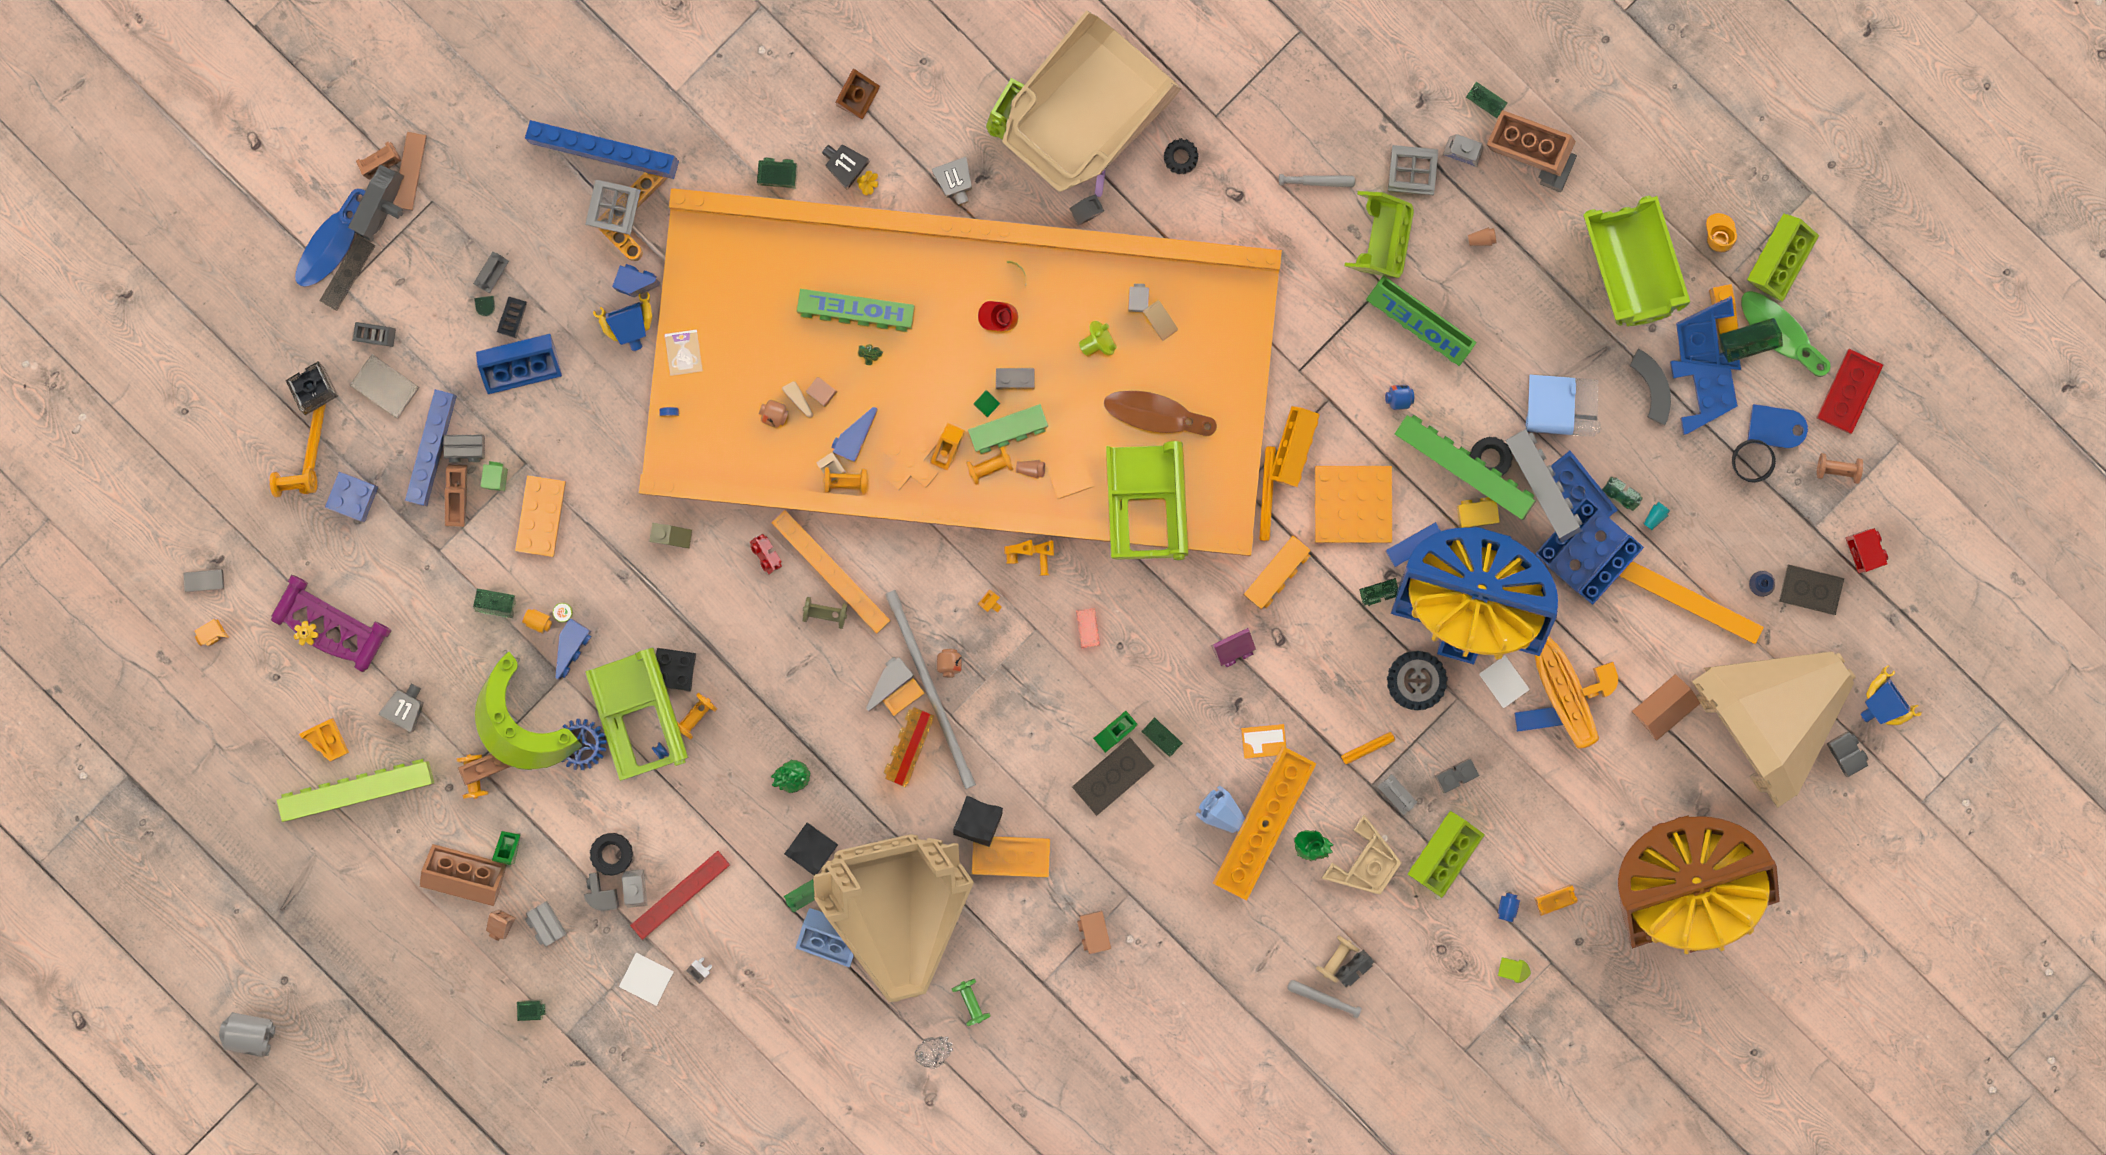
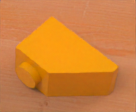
[930,423,965,471]

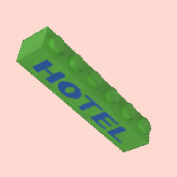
[1366,275,1477,366]
[797,289,915,332]

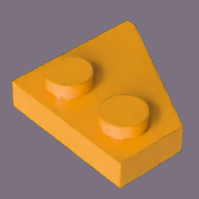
[299,718,349,761]

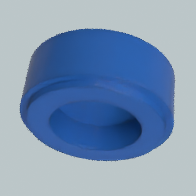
[659,407,679,416]

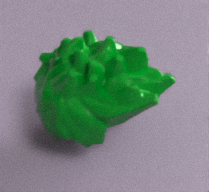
[771,759,811,793]
[1294,830,1334,861]

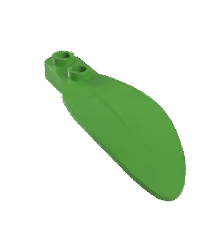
[1741,291,1831,377]

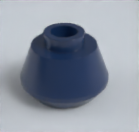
[1749,571,1775,597]

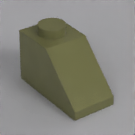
[649,523,692,549]

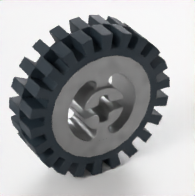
[1387,651,1448,711]

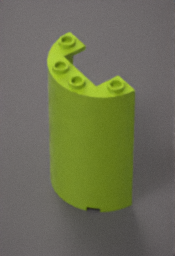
[1583,196,1691,327]

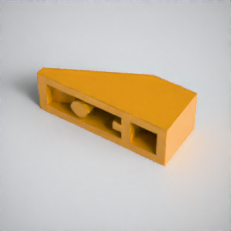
[1709,284,1740,346]

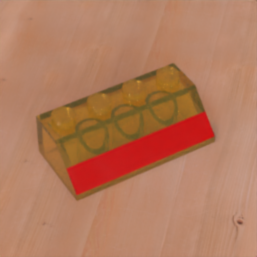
[883,707,935,787]

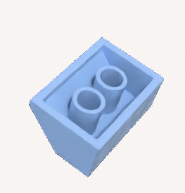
[796,908,854,968]

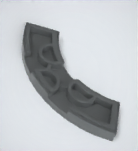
[1630,348,1671,426]

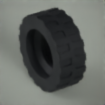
[1469,437,1513,476]
[590,833,633,876]

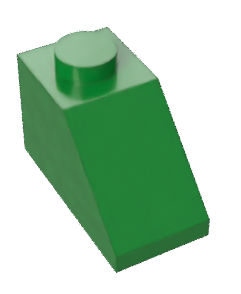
[1093,711,1138,753]

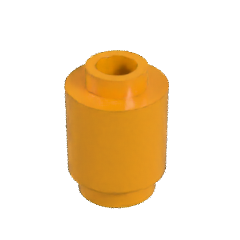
[522,609,552,634]

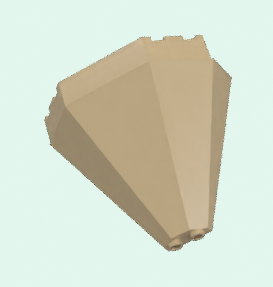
[1692,652,1856,808]
[813,834,974,1002]

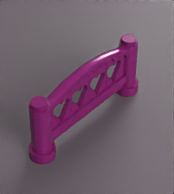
[271,574,392,672]

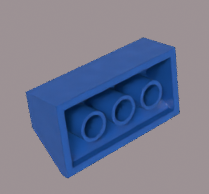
[476,334,562,394]

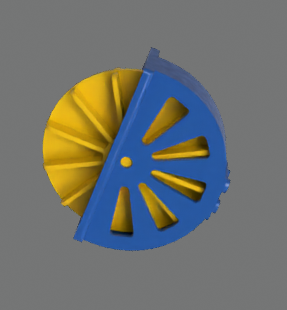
[1391,526,1558,665]

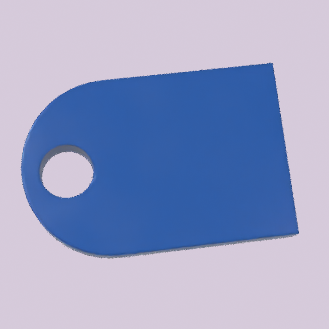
[1747,404,1808,448]

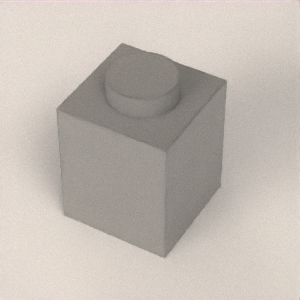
[1128,284,1149,312]

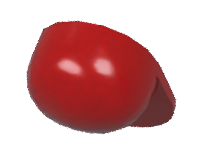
[978,301,1018,331]

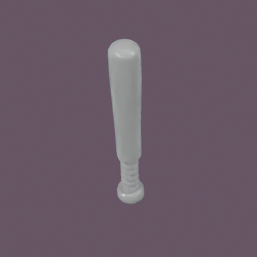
[1279,174,1355,187]
[1287,980,1362,1018]

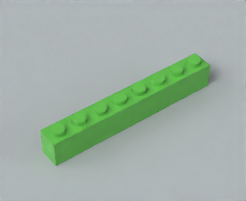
[1394,414,1536,520]

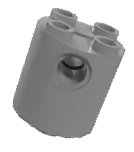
[219,1012,276,1057]

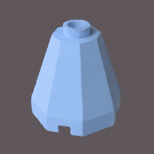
[1196,786,1245,833]

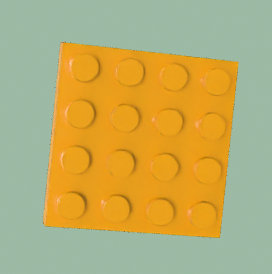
[1315,466,1392,543]

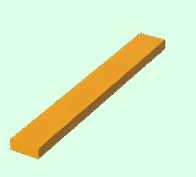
[771,510,891,634]
[1619,561,1764,644]

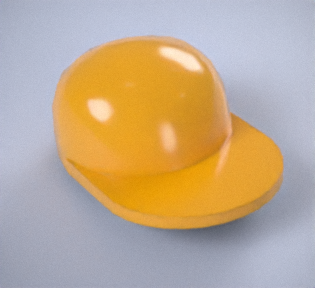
[1706,213,1737,252]

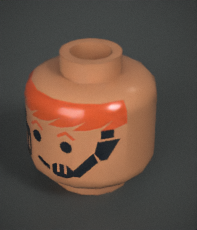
[758,400,788,428]
[937,649,962,678]

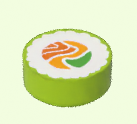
[553,603,573,622]

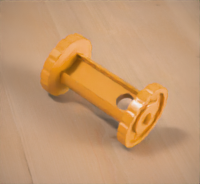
[966,446,1013,485]
[823,467,867,494]
[269,468,318,498]
[677,692,718,740]
[456,754,488,799]

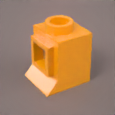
[195,619,229,646]

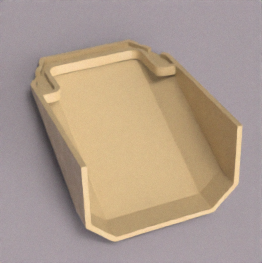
[1002,10,1182,192]

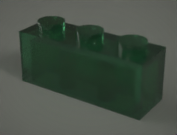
[1719,318,1783,363]

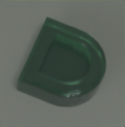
[474,296,495,317]

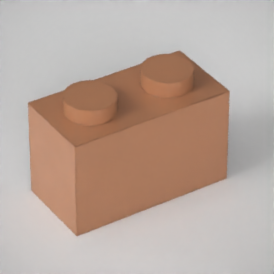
[1077,910,1111,954]

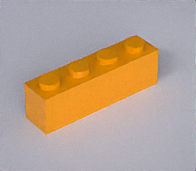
[1269,406,1320,487]
[1243,536,1310,609]

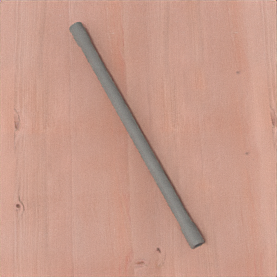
[885,590,976,789]

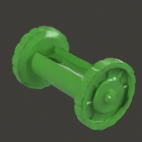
[951,978,991,1026]

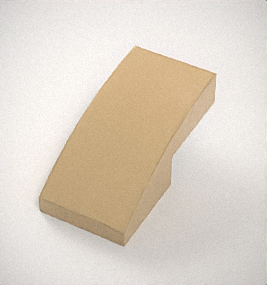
[1143,300,1178,341]

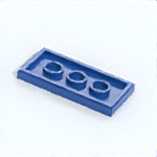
[1551,450,1618,517]

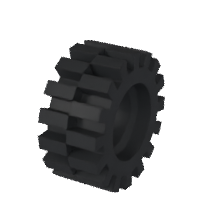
[1164,138,1199,175]

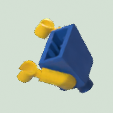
[593,292,653,351]
[1861,665,1922,725]

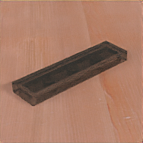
[319,235,376,311]

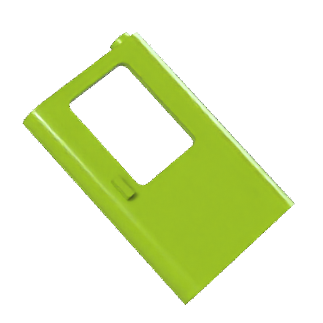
[1106,441,1188,560]
[585,648,688,781]

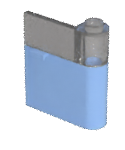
[1526,375,1601,437]

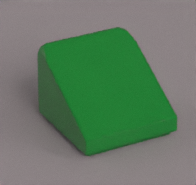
[973,390,1000,418]

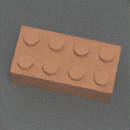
[1487,110,1576,176]

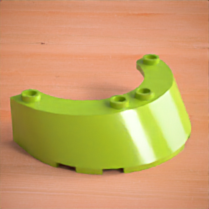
[475,651,582,770]

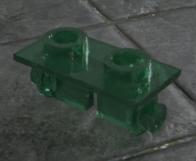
[1466,82,1508,118]
[1602,476,1643,511]
[1359,578,1399,606]

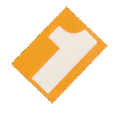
[1241,724,1286,759]

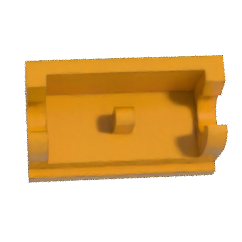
[1534,885,1578,916]

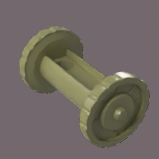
[802,597,847,629]

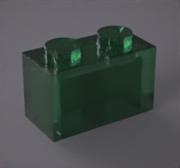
[757,157,798,189]

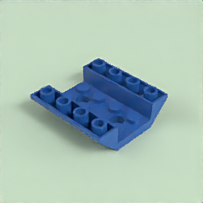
[1535,496,1644,605]

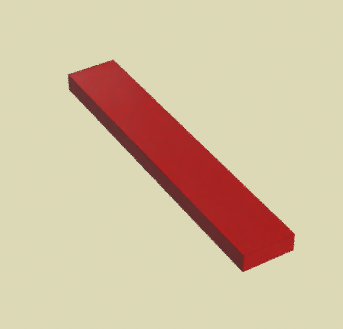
[630,850,730,940]

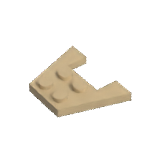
[1322,815,1402,895]

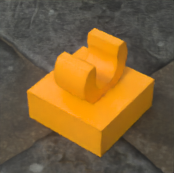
[978,589,1002,613]

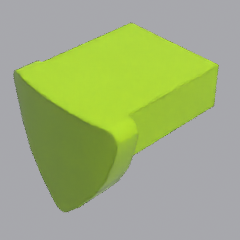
[1498,957,1531,983]

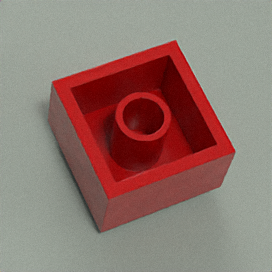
[1845,528,1889,573]

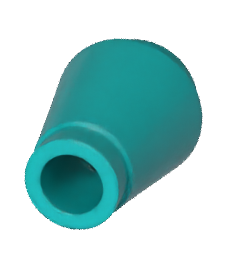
[1643,501,1670,530]

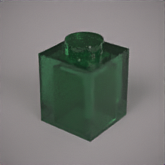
[517,999,546,1021]

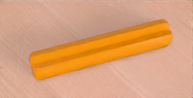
[1341,732,1395,764]

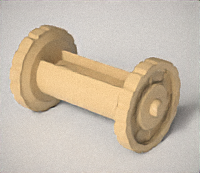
[1316,935,1360,983]

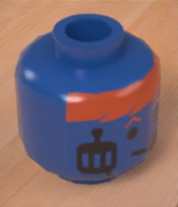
[1385,384,1415,410]

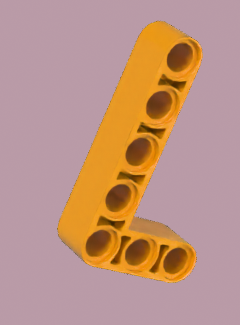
[597,172,667,261]

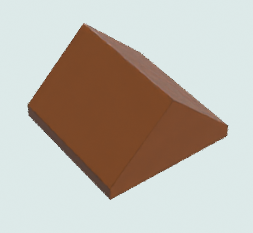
[835,69,880,120]

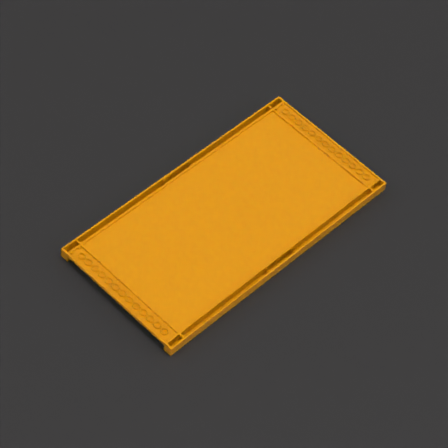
[639,188,1282,556]

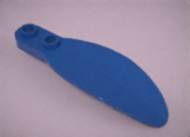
[295,189,366,287]

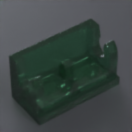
[473,588,516,618]
[1141,717,1183,757]

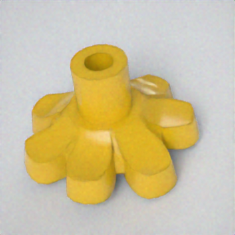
[857,171,878,196]
[293,621,319,646]

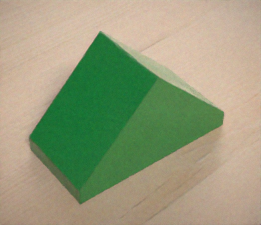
[492,831,520,865]

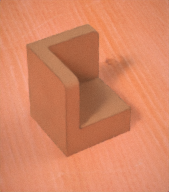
[806,377,837,407]

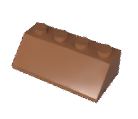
[419,844,507,906]

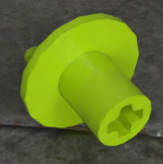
[1079,320,1117,356]

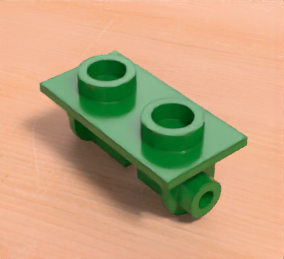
[784,879,815,913]

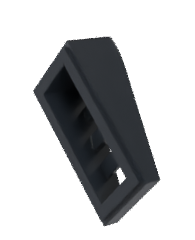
[497,297,527,339]

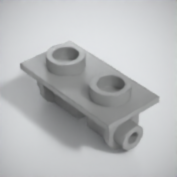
[1378,774,1418,815]

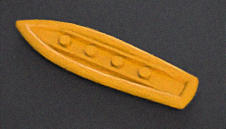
[1535,636,1599,749]

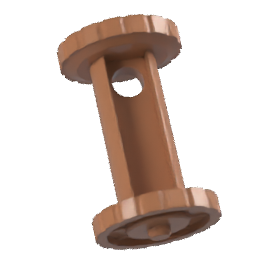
[1817,453,1863,484]

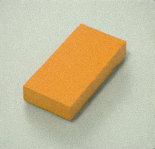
[883,678,925,716]

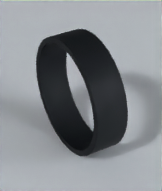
[1732,439,1776,483]

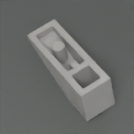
[866,657,914,711]

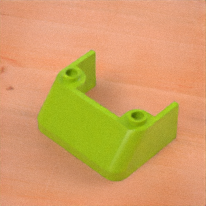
[1344,191,1414,278]

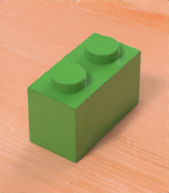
[480,461,508,492]

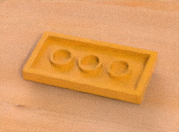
[515,475,566,557]
[972,836,1050,877]

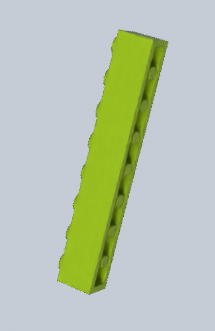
[277,759,435,822]

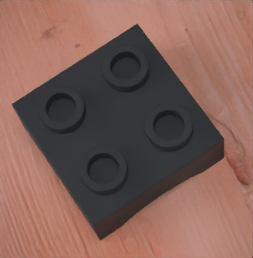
[656,648,696,691]
[953,796,1003,847]
[784,822,838,876]

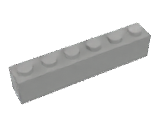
[1505,429,1583,542]

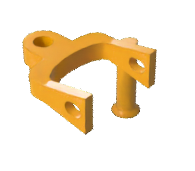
[1004,540,1054,576]

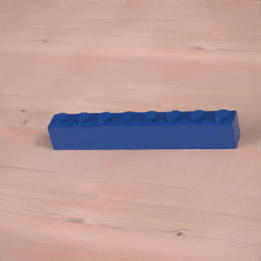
[525,120,679,179]

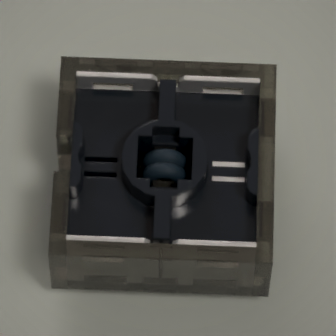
[285,361,338,416]

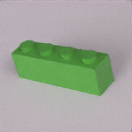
[968,404,1048,454]

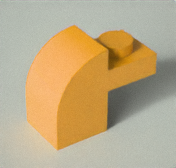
[1581,662,1618,699]

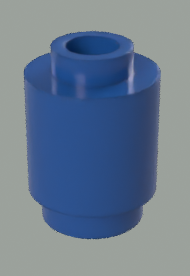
[1498,893,1520,922]

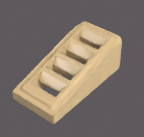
[782,381,813,418]

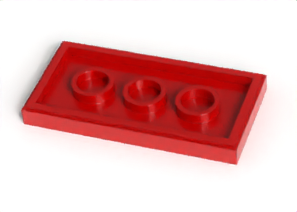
[1816,349,1884,434]

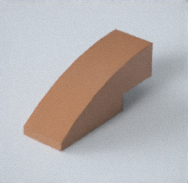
[445,464,467,527]

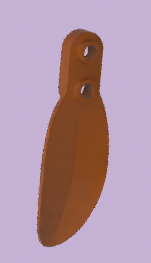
[1104,391,1217,436]

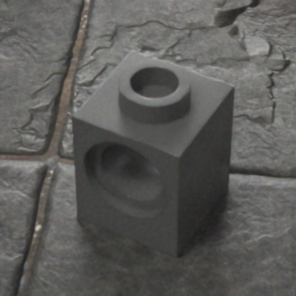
[1069,194,1104,225]

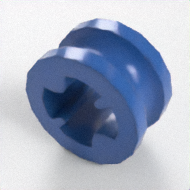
[652,742,669,759]

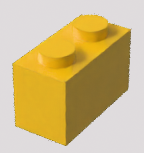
[1457,497,1500,528]

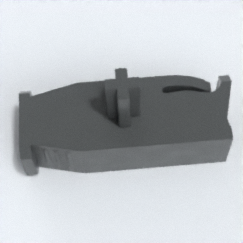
[348,165,404,242]

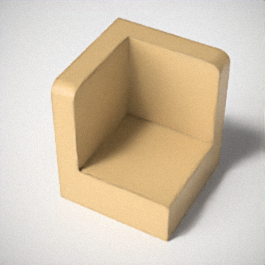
[816,452,846,482]

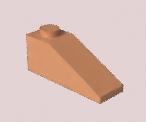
[486,909,516,941]

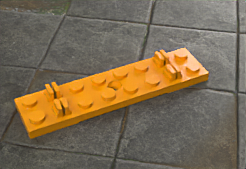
[1213,746,1317,901]

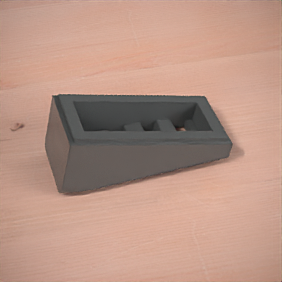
[352,322,396,347]

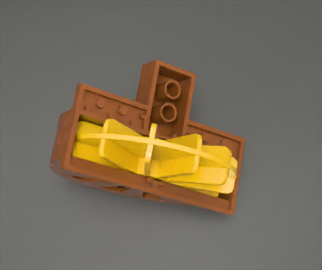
[1618,815,1780,954]

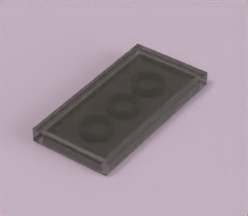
[1072,737,1154,816]

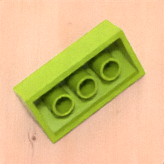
[1747,213,1819,302]
[1407,811,1485,898]

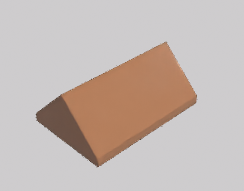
[1632,674,1701,741]

